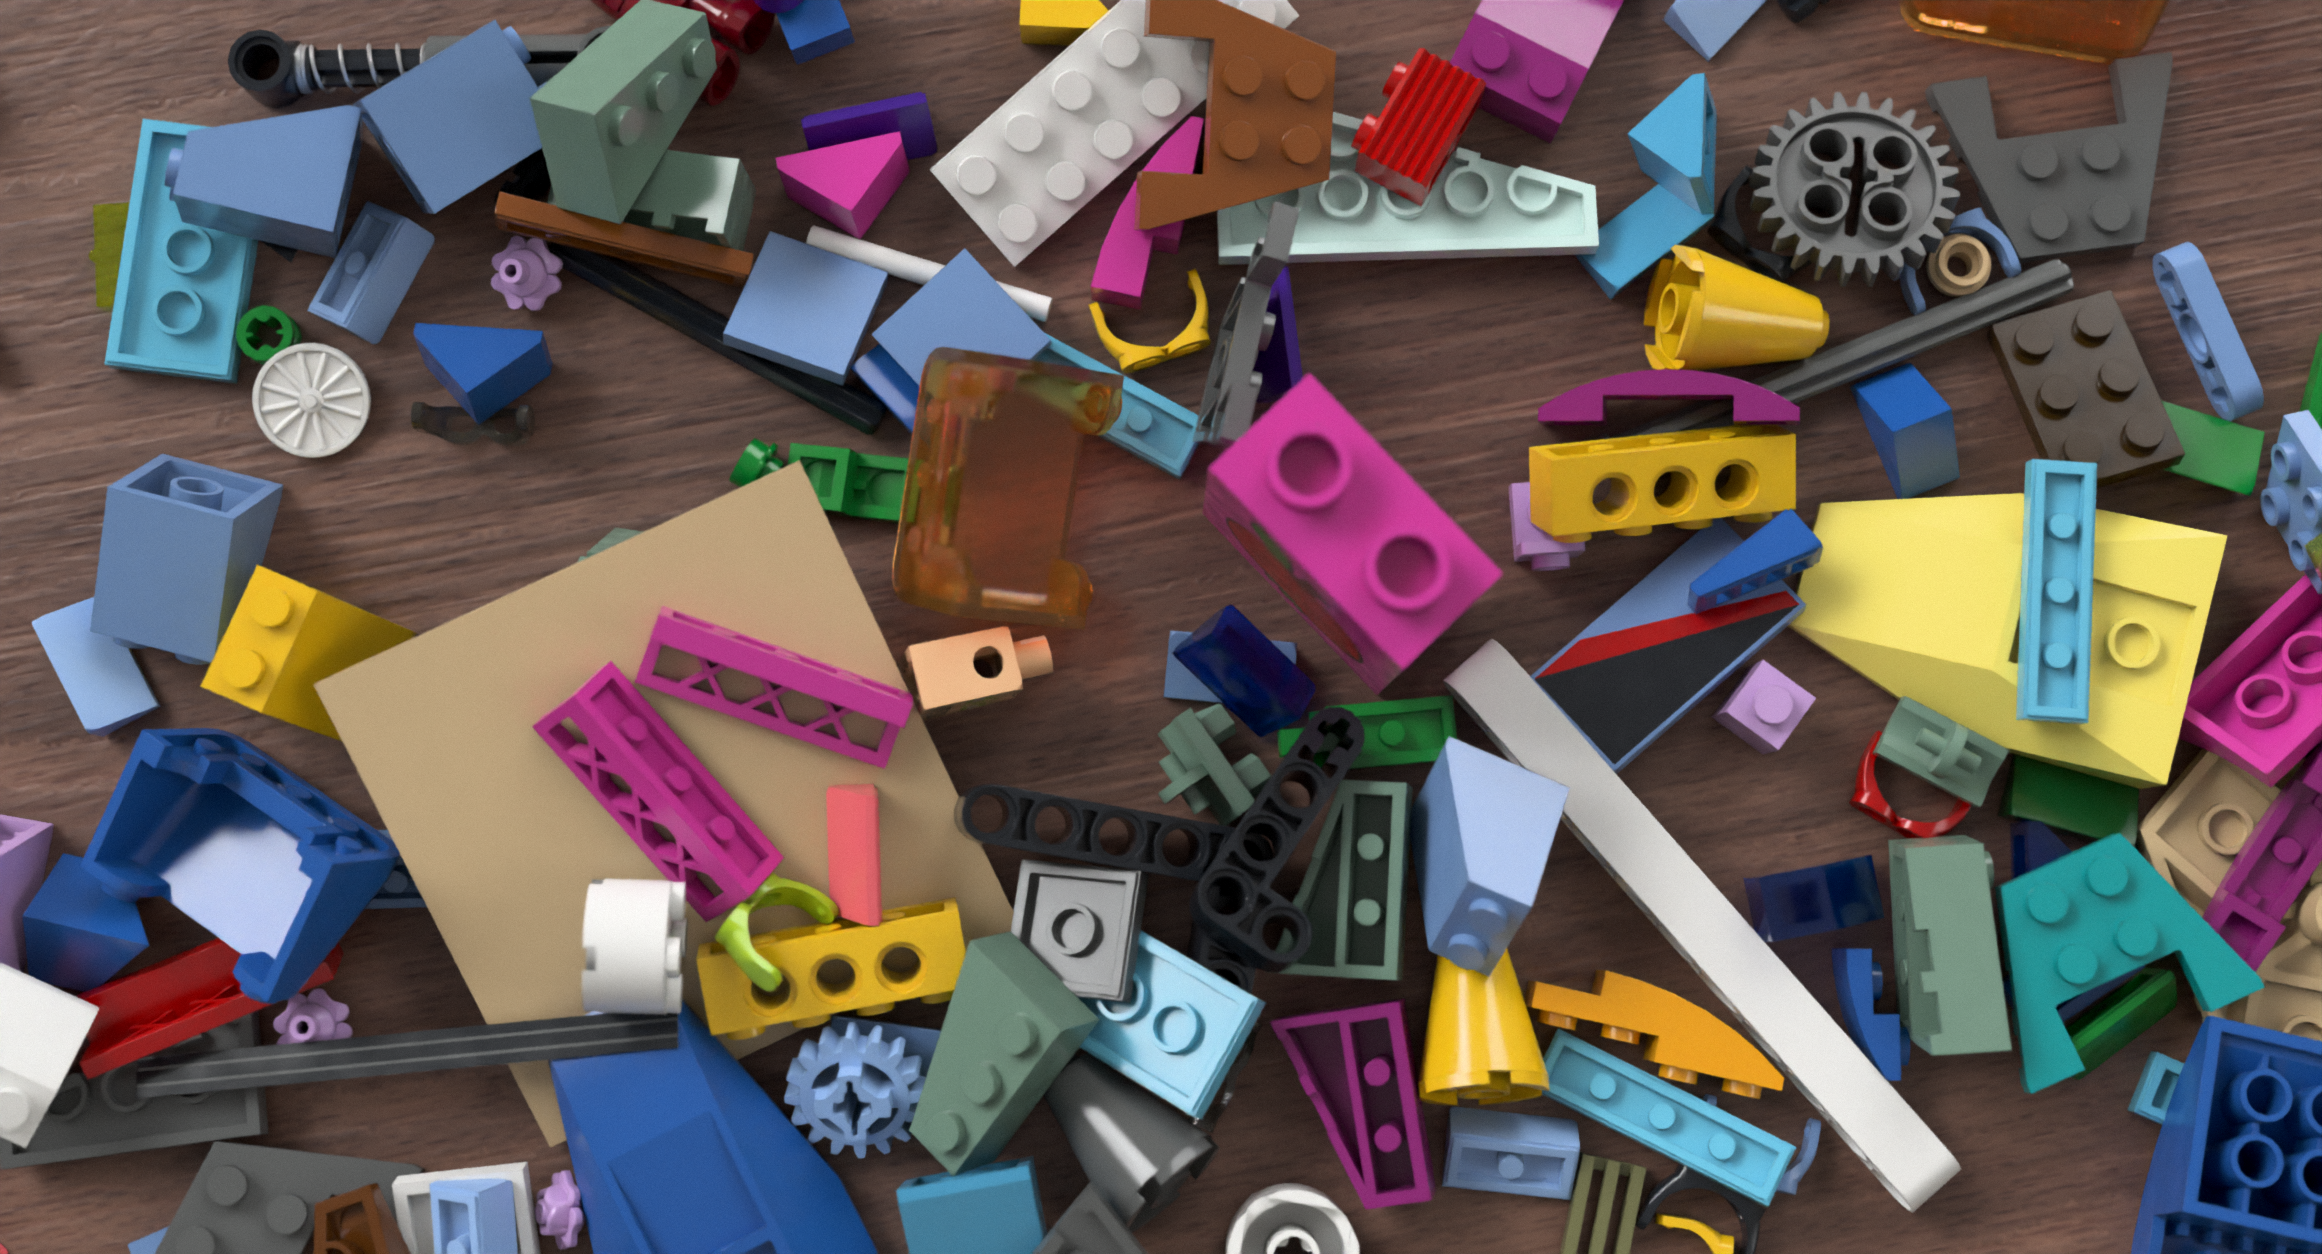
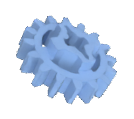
[784,1022,926,1158]

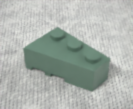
[530,0,717,224]
[1266,780,1413,980]
[909,931,1100,1176]

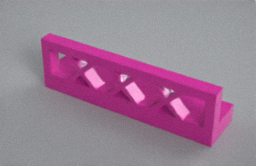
[635,606,913,769]
[532,661,784,922]

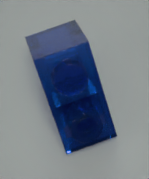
[1743,855,1885,942]

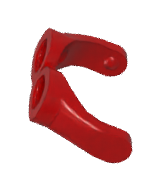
[1849,730,1972,839]

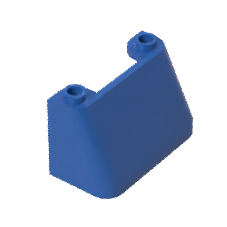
[80,728,400,1004]

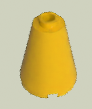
[1644,245,1830,371]
[1418,949,1549,1106]

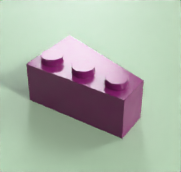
[1270,998,1437,1210]

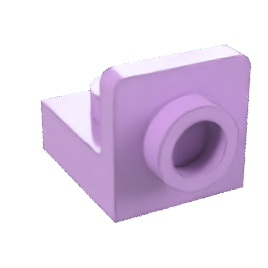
[1508,482,1585,571]

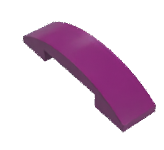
[1538,369,1800,426]
[2202,742,2322,972]

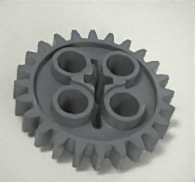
[1749,92,1960,287]

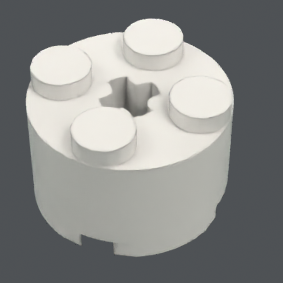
[582,879,688,1014]
[1225,1183,1360,1254]

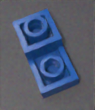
[1831,948,1910,1080]

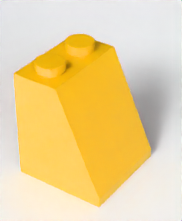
[201,565,416,742]

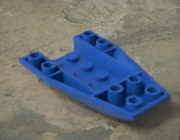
[548,998,880,1254]

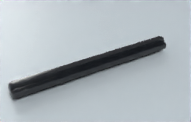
[549,243,887,435]

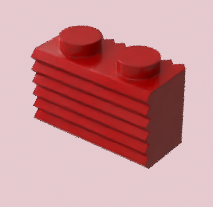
[1351,48,1487,207]

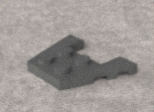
[1925,52,2173,263]
[1192,202,1300,448]
[155,1141,425,1254]

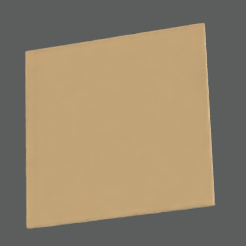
[314,460,1014,1148]

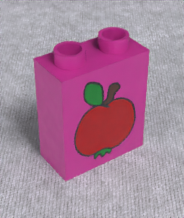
[1202,373,1503,695]

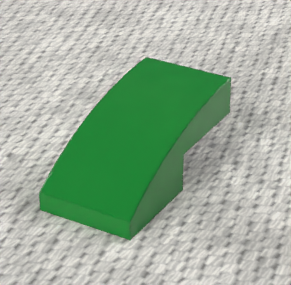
[787,443,926,526]

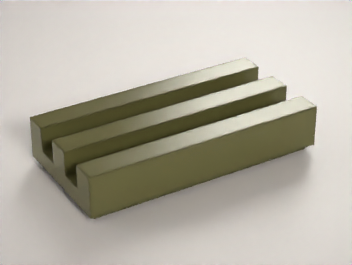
[1560,1152,1646,1254]

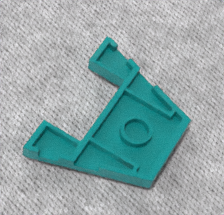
[1995,833,2265,1094]

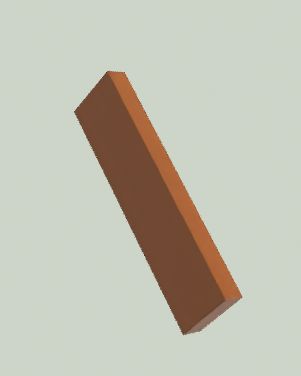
[494,192,754,288]

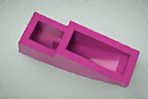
[1091,116,1204,310]

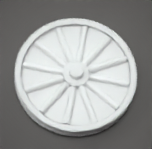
[252,343,371,457]

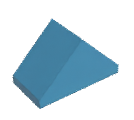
[1628,73,1717,215]

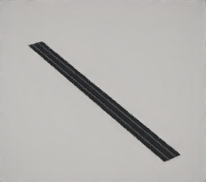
[136,1013,679,1099]

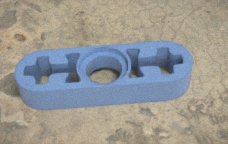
[2152,242,2264,421]

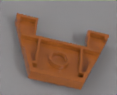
[1134,0,1336,231]

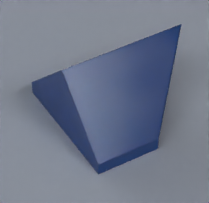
[22,853,149,992]

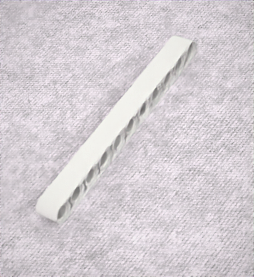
[1443,639,1961,1213]

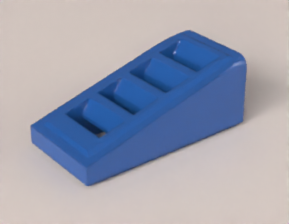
[1687,509,1823,614]

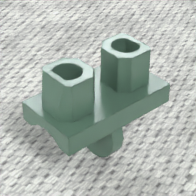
[1872,696,2009,807]
[1158,704,1271,826]

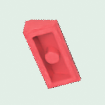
[826,784,882,926]

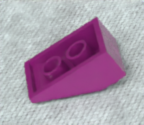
[1450,0,1623,144]

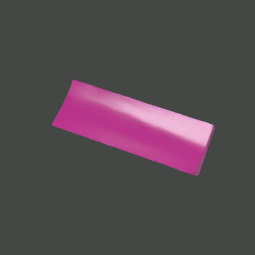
[2178,574,2322,788]

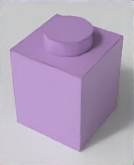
[1712,660,1816,755]

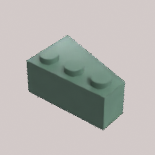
[547,149,757,251]
[1888,835,2012,1056]

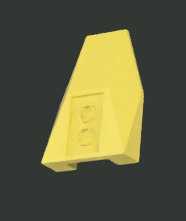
[1788,493,2227,789]

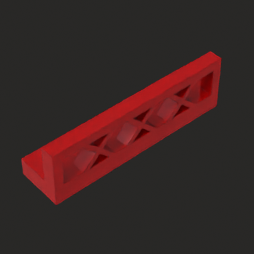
[75,938,344,1079]

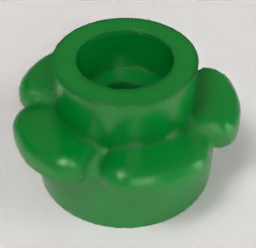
[729,438,785,487]

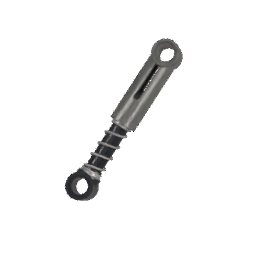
[228,26,610,108]

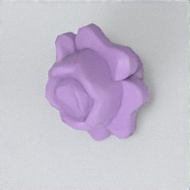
[491,235,563,311]
[273,988,353,1045]
[534,1170,586,1250]

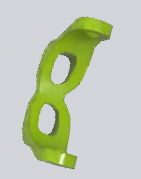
[714,872,839,991]

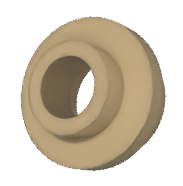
[1926,234,1991,297]

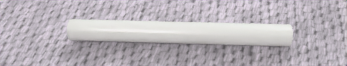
[806,225,1053,322]

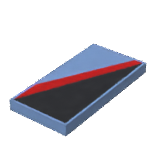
[1530,518,1806,774]

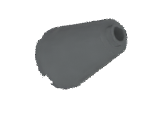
[1043,1053,1220,1233]

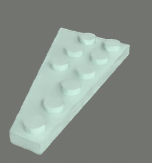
[1217,112,1599,265]

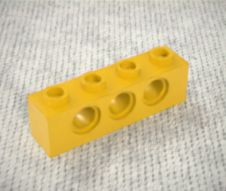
[1529,425,1796,543]
[696,897,966,1040]

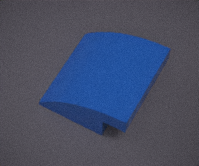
[2131,1015,2322,1254]

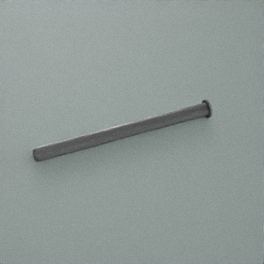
[1597,259,2074,440]

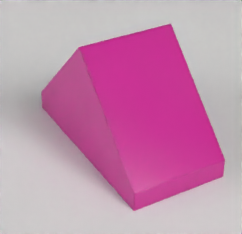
[776,131,910,239]

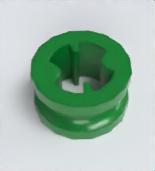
[236,305,302,365]

